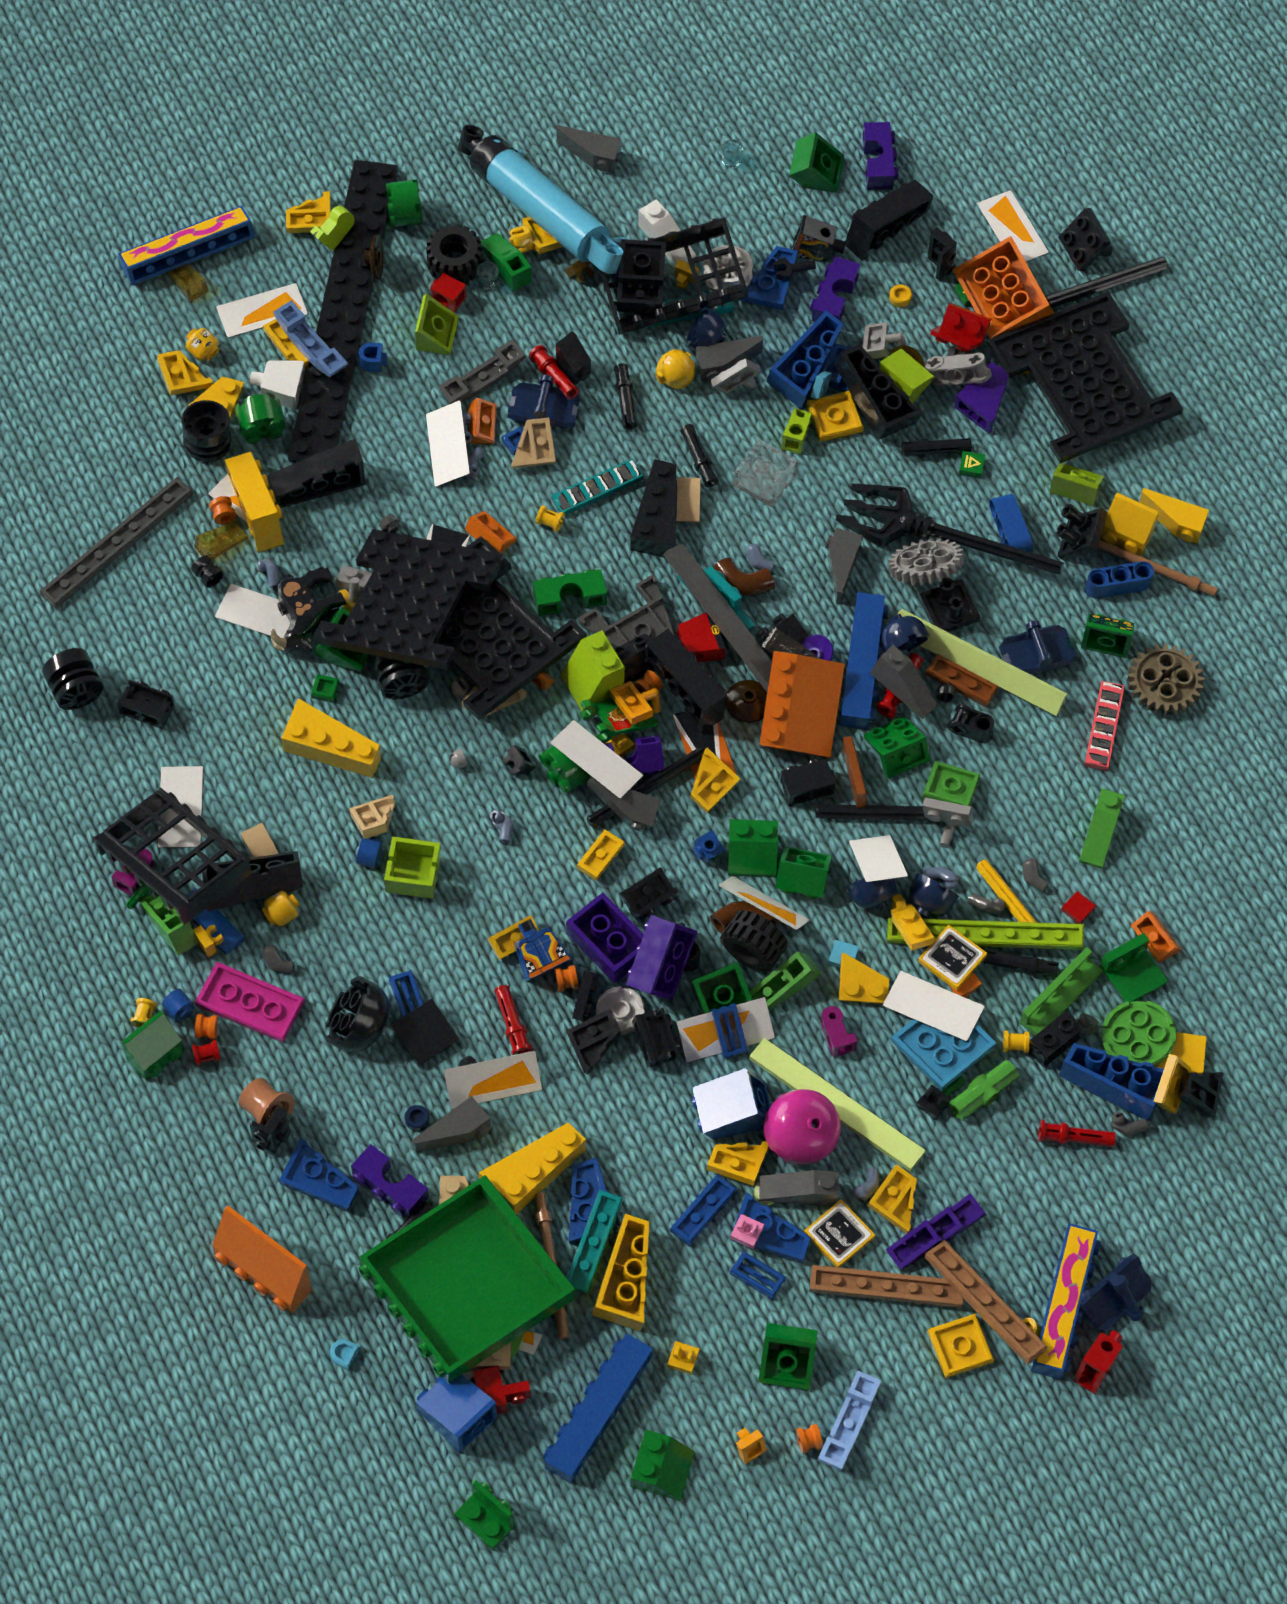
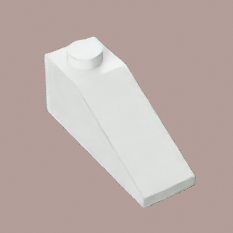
[638,199,697,265]

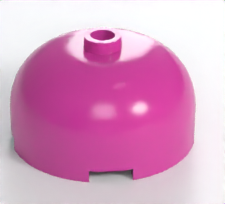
[764,1089,841,1166]

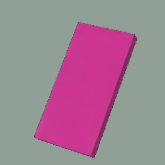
[194,962,305,1043]

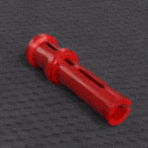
[529,345,579,399]
[876,653,923,718]
[494,985,533,1055]
[1038,1120,1116,1148]

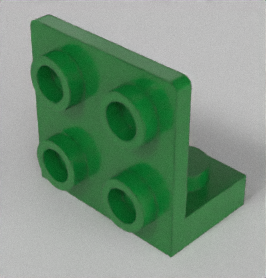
[864,717,930,779]
[1100,933,1167,1003]
[454,1479,514,1551]

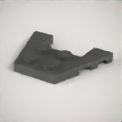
[578,574,674,648]

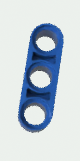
[989,494,1033,552]
[1085,561,1154,598]

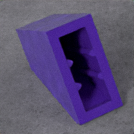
[954,362,1009,434]

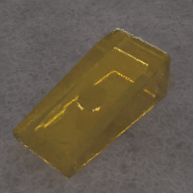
[166,264,208,302]
[194,521,248,559]

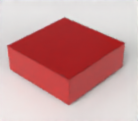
[1061,891,1096,924]

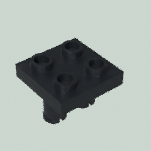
[1058,208,1113,271]
[1056,504,1108,561]
[918,578,980,632]

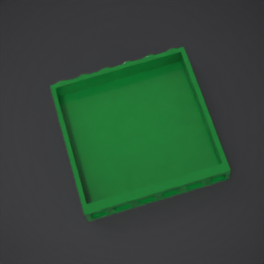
[358,1175,575,1384]

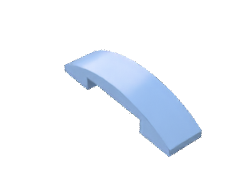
[818,1371,881,1471]

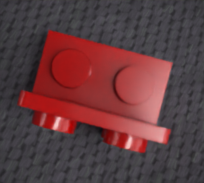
[930,303,992,352]

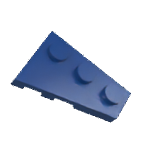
[739,246,798,310]
[279,1137,359,1212]
[568,1158,618,1244]
[730,1192,811,1263]

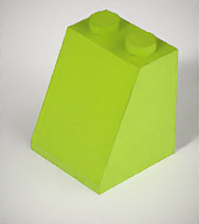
[560,630,625,711]

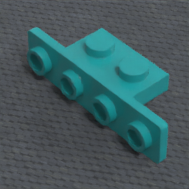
[677,566,754,631]

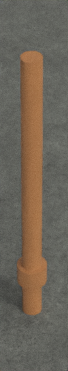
[1097,540,1218,597]
[535,1193,569,1340]

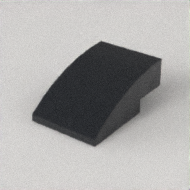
[617,239,666,314]

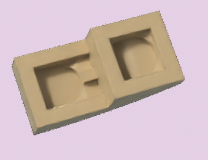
[676,477,700,523]
[241,823,279,858]

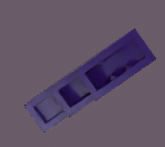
[886,1193,987,1270]

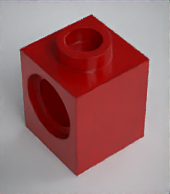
[430,273,467,313]

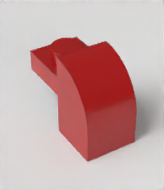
[473,1366,531,1414]

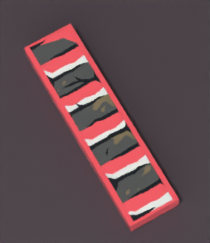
[1084,681,1125,771]

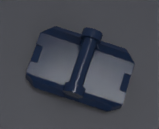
[507,375,580,429]
[999,620,1076,674]
[1080,1253,1151,1330]

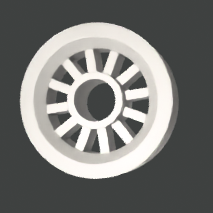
[704,245,753,291]

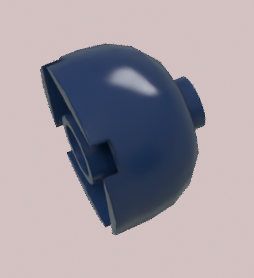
[685,306,726,352]
[882,614,930,652]
[909,873,959,918]
[846,878,896,911]

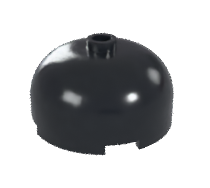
[325,976,389,1052]

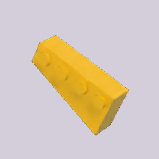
[281,698,381,778]
[479,1123,586,1215]
[592,1214,649,1331]

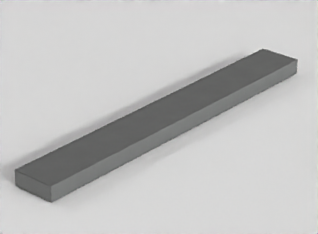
[39,477,193,609]
[664,544,772,692]

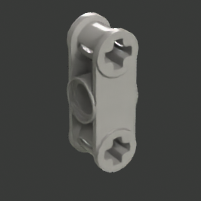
[924,353,992,386]

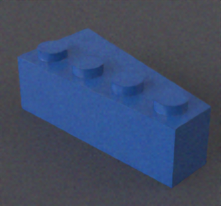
[766,310,843,409]
[1059,1043,1164,1121]

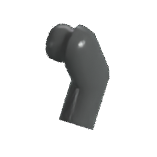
[1111,1112,1149,1136]

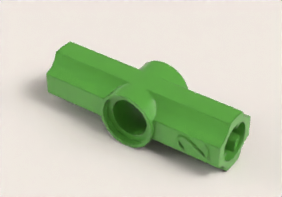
[949,1060,1019,1121]

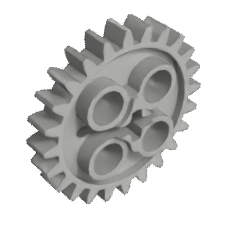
[888,538,964,585]

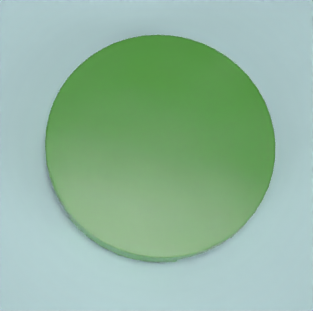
[1102,1000,1176,1067]

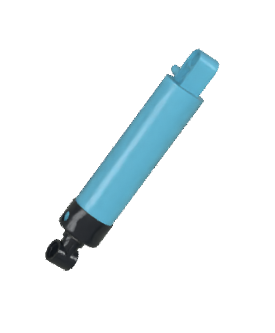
[457,125,627,274]

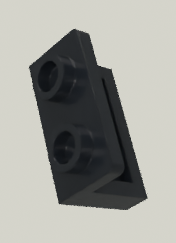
[927,227,957,280]
[755,613,809,661]
[614,634,655,683]
[619,867,679,919]
[249,1105,291,1153]

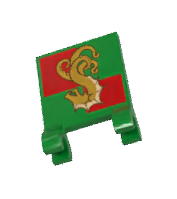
[580,699,658,743]

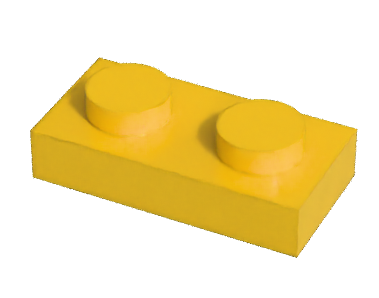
[577,829,624,881]
[488,915,540,960]

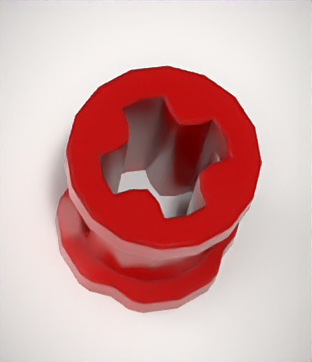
[192,1040,221,1067]

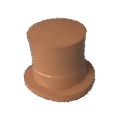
[238,1078,295,1126]

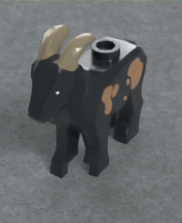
[271,566,346,655]

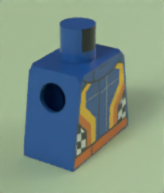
[514,919,571,981]

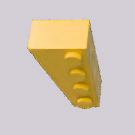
[225,452,284,552]

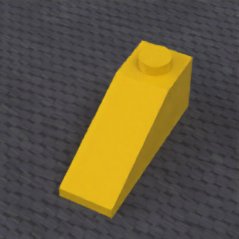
[1139,488,1209,544]

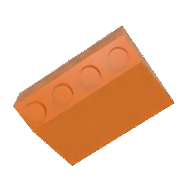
[952,236,1054,339]
[759,651,845,758]
[212,1205,312,1314]

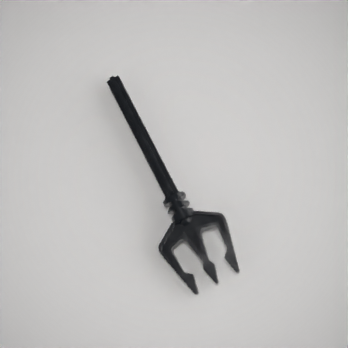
[836,483,1064,575]

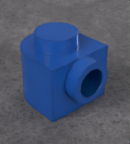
[359,343,387,372]
[693,830,725,862]
[356,837,385,869]
[162,989,195,1023]

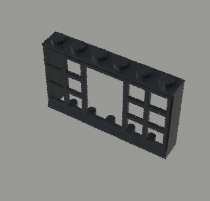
[599,217,748,335]
[93,787,253,925]

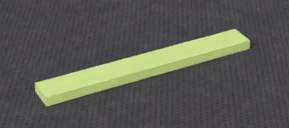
[897,609,1067,716]
[749,1038,926,1172]

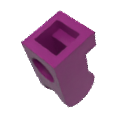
[111,849,154,896]
[821,1006,857,1058]

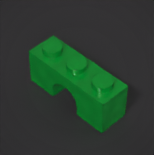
[533,569,607,617]

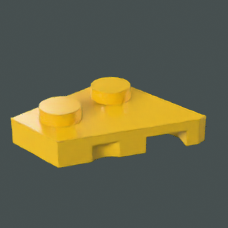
[286,191,331,233]
[157,350,213,396]
[188,376,244,421]
[690,748,741,813]
[838,953,889,1004]
[706,1141,769,1186]
[867,1164,917,1234]

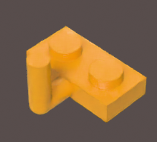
[610,681,661,725]

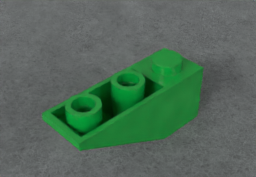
[481,233,532,292]

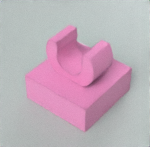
[730,1214,764,1249]

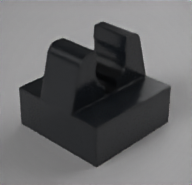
[503,745,536,776]
[916,1085,952,1120]

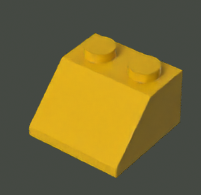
[1101,492,1159,556]

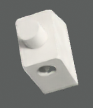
[250,361,306,410]

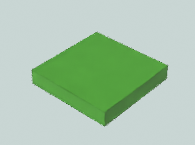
[922,761,981,806]

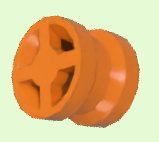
[209,496,236,525]
[634,670,664,694]
[554,965,579,992]
[195,1014,218,1040]
[796,1424,823,1454]

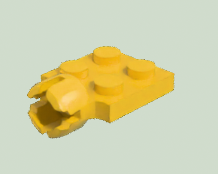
[509,217,563,255]

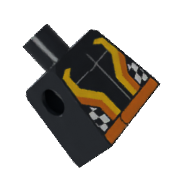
[792,215,846,261]

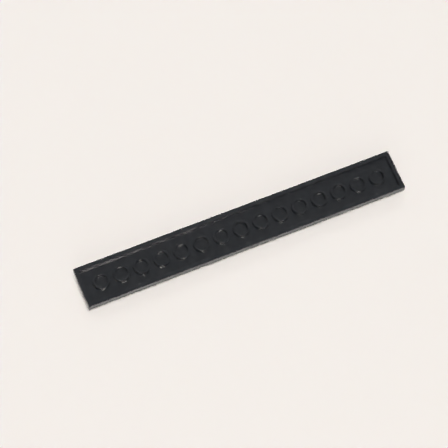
[288,160,398,463]

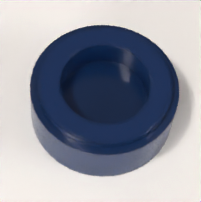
[405,1105,430,1132]

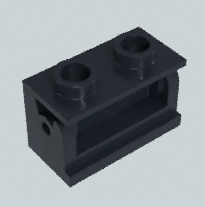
[117,680,175,730]
[780,759,836,806]
[632,1007,680,1068]
[1029,1010,1084,1068]

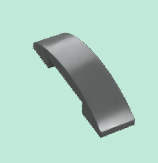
[438,339,526,404]

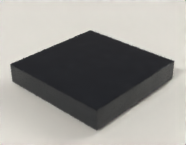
[390,999,459,1067]

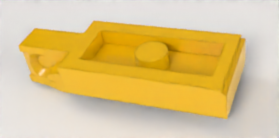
[263,319,309,370]
[891,894,934,951]

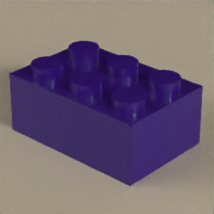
[566,892,644,984]
[626,915,698,1000]

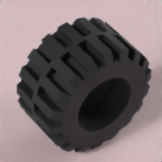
[426,224,483,284]
[720,910,788,972]

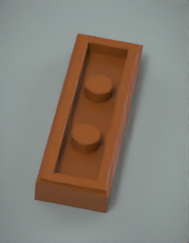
[925,654,999,708]
[842,736,867,808]

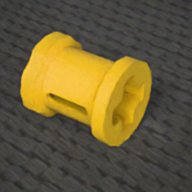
[535,505,565,532]
[131,998,158,1028]
[1003,1030,1030,1053]

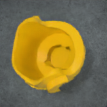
[655,349,695,389]

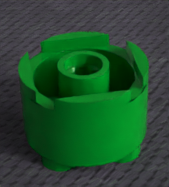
[386,179,423,227]
[235,394,286,444]
[539,746,592,794]

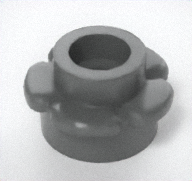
[379,514,400,533]

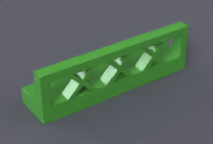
[1020,947,1103,1036]

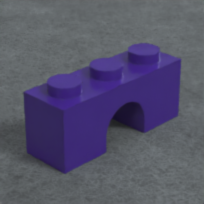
[862,122,898,190]
[810,256,860,322]
[604,735,665,775]
[351,1144,429,1218]

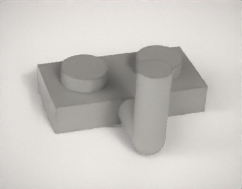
[863,322,907,359]
[711,358,761,394]
[335,565,372,602]
[922,798,974,848]

